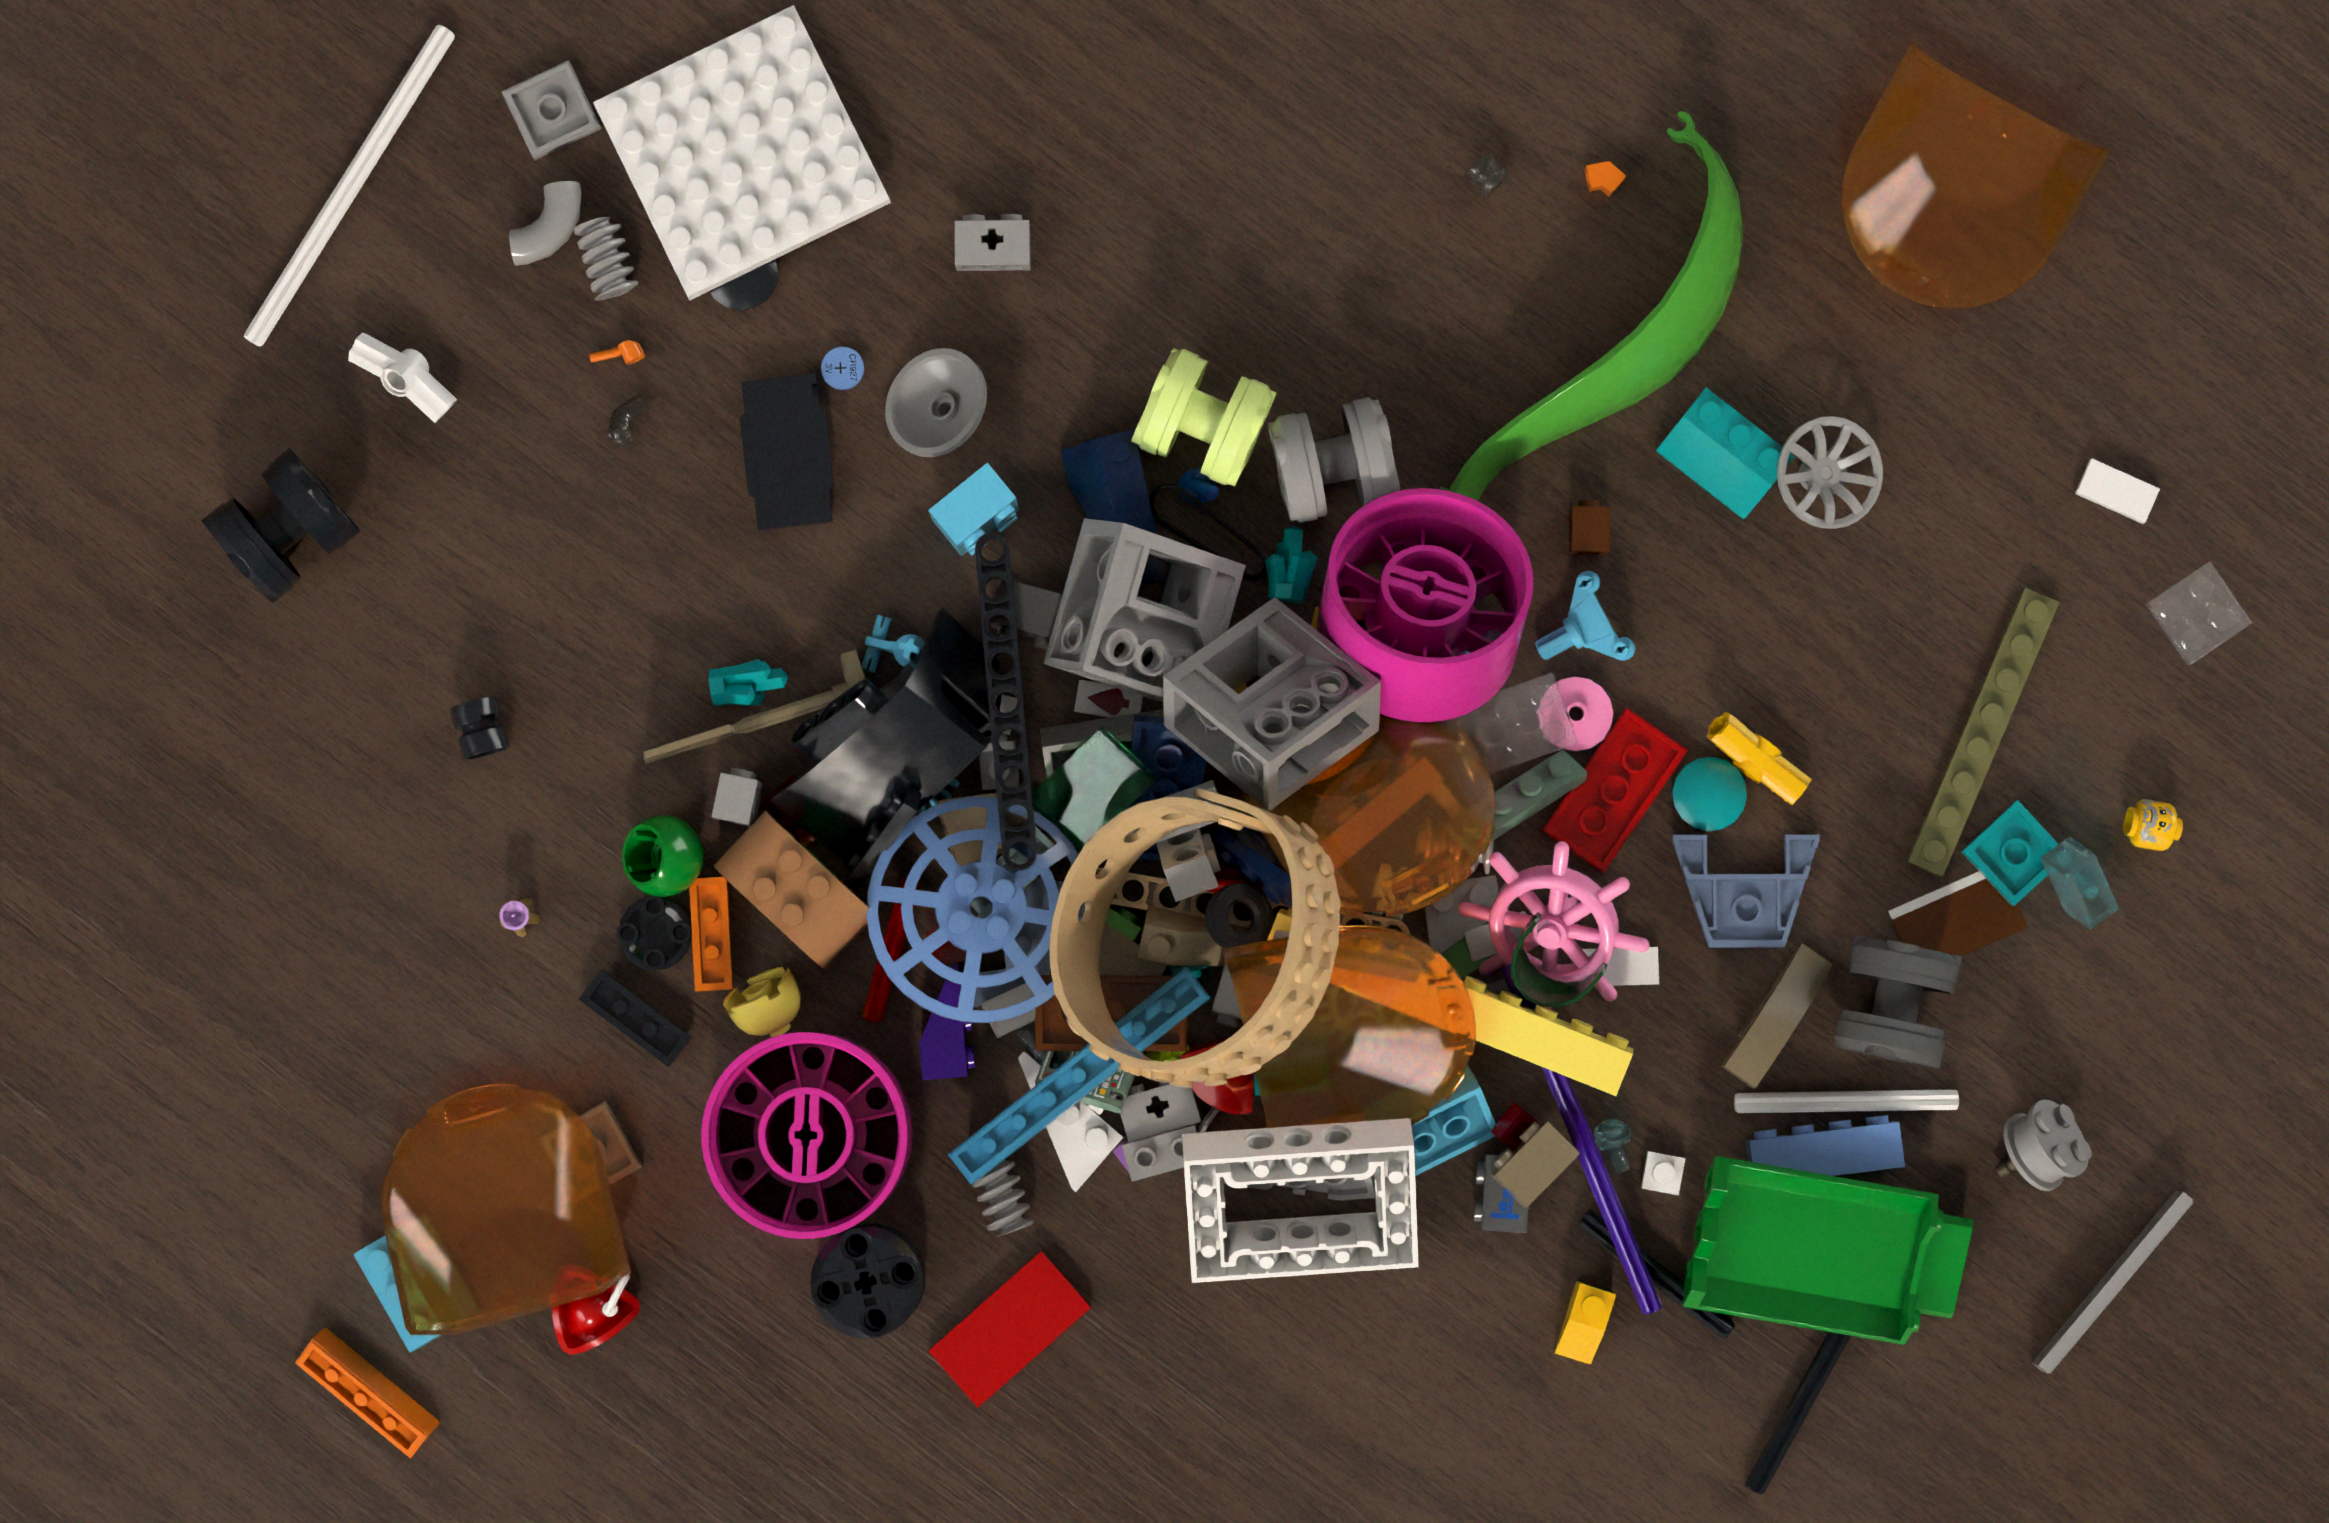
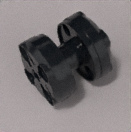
[201,448,361,603]
[810,1223,926,1338]

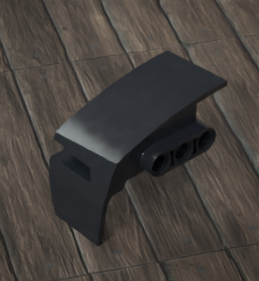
[771,608,1001,863]

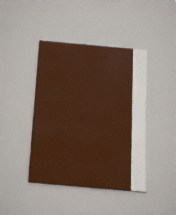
[1888,871,2028,957]

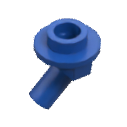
[1179,468,1219,505]

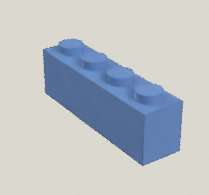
[1745,1115,1905,1176]

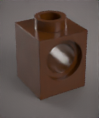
[1569,500,1610,555]

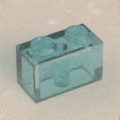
[2040,837,2119,930]

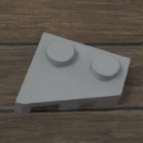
[1421,875,1499,957]

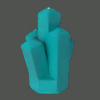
[1265,525,1318,603]
[708,659,788,706]

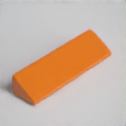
[295,1328,439,1459]

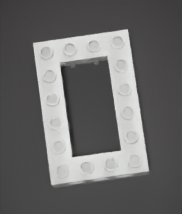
[1182,1118,1419,1283]

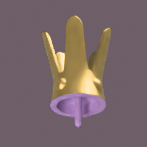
[499,898,540,937]

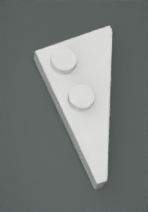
[1018,1051,1123,1192]

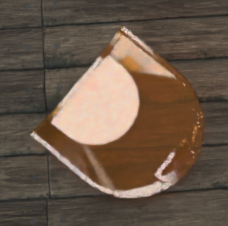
[1841,43,2110,309]
[1234,714,1496,917]
[1223,925,1476,1128]
[381,1084,631,1335]

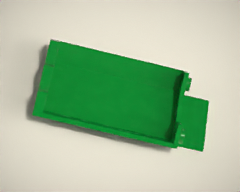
[1683,1156,1973,1345]

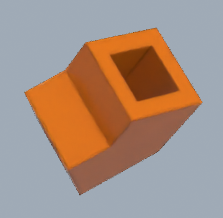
[1584,161,1626,197]

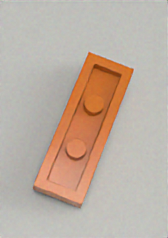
[689,877,734,992]

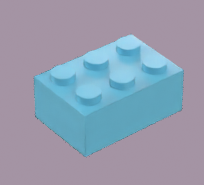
[928,462,1019,557]

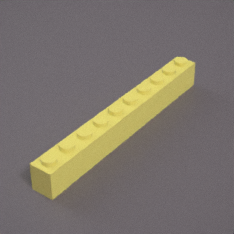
[1262,908,1634,1096]

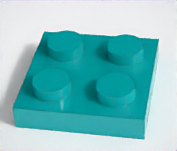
[1961,800,2069,906]

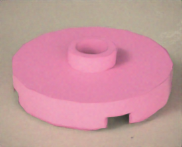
[1538,677,1613,752]

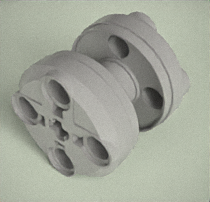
[1268,397,1401,523]

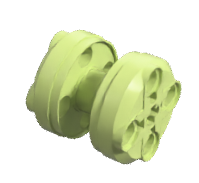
[1131,348,1277,487]

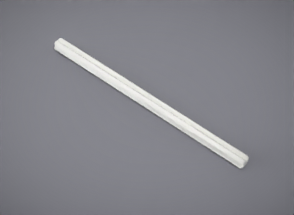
[244,25,455,347]

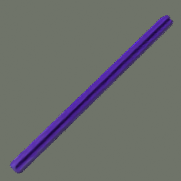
[1502,963,1662,1314]

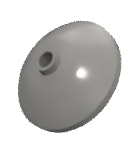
[885,348,987,457]

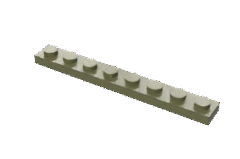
[1906,587,2060,877]

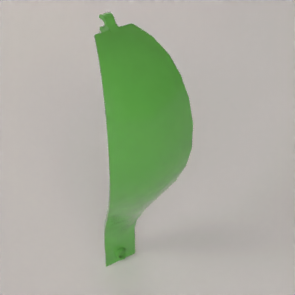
[1439,111,1743,501]

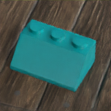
[1656,387,1795,520]

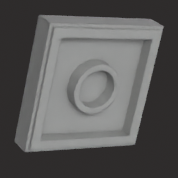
[502,60,602,161]

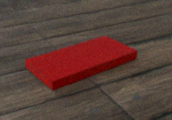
[1541,707,1688,873]
[928,1251,1091,1408]

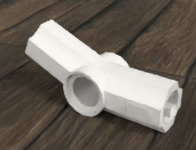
[348,333,457,423]

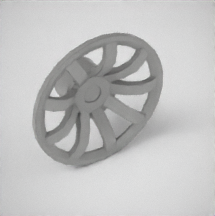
[1777,416,1883,529]

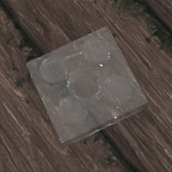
[2146,561,2252,666]

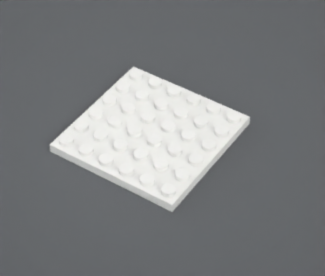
[593,5,891,300]

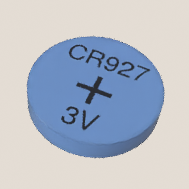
[821,347,864,390]

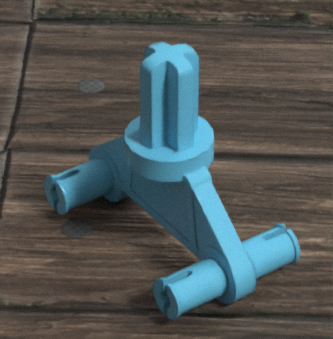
[1535,571,1636,661]
[861,615,925,673]

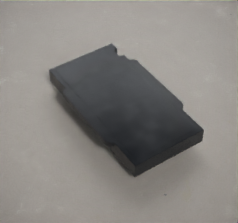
[740,373,834,531]

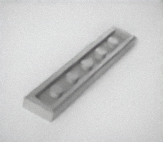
[2032,1190,2193,1374]

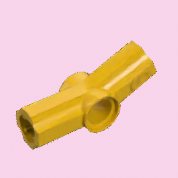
[1706,712,1812,805]

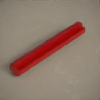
[862,877,920,1023]

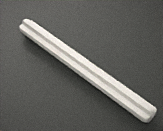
[1734,1090,1959,1113]

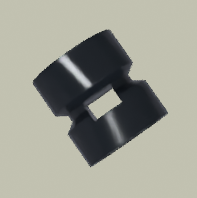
[449,696,511,760]

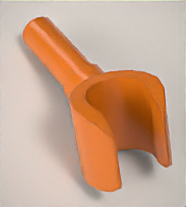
[589,340,645,365]

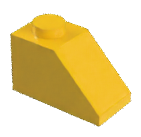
[1554,1281,1616,1365]

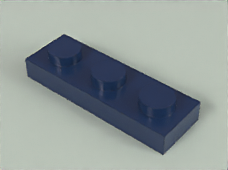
[1210,827,1292,909]

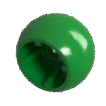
[622,815,704,897]

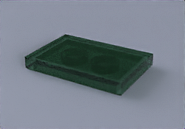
[1032,725,1157,852]

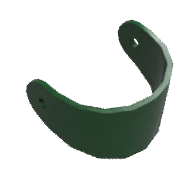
[1511,912,1608,1008]

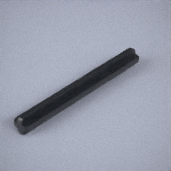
[1579,1209,1735,1339]
[1745,1332,1851,1495]

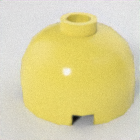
[723,967,801,1037]

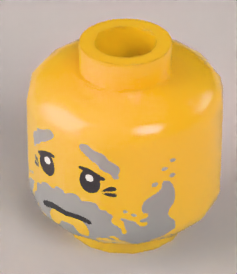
[2123,799,2183,851]

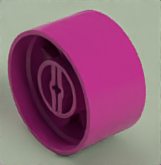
[1317,488,1533,722]
[701,1032,913,1239]

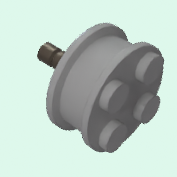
[1996,1099,2092,1191]

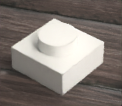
[1640,1151,1685,1195]

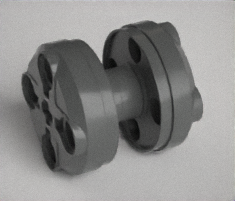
[1832,936,1962,1069]

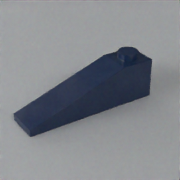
[1061,430,1167,586]

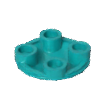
[1671,757,1747,832]

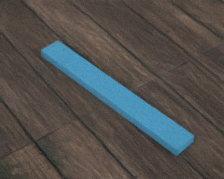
[948,967,1211,1185]

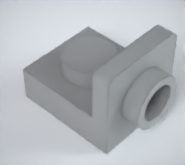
[979,735,1020,791]

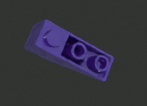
[919,963,975,1080]

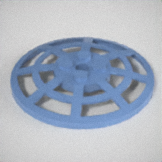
[866,796,1085,1023]

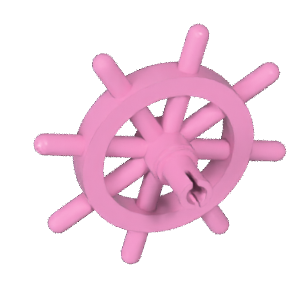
[1458,841,1650,1009]

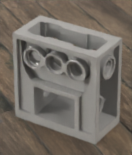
[1043,518,1246,703]
[1163,597,1381,812]

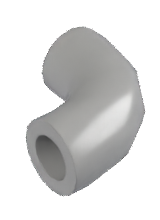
[509,181,581,266]

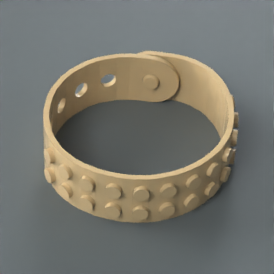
[1050,788,1341,1088]

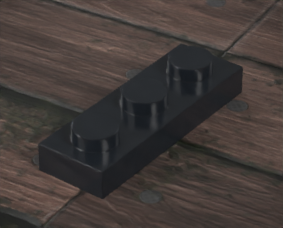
[844,786,922,891]
[579,969,692,1067]

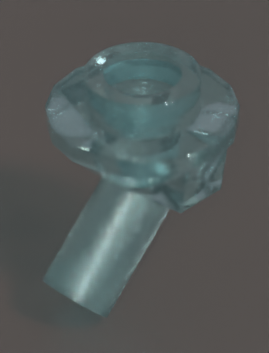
[1594,1119,1631,1174]

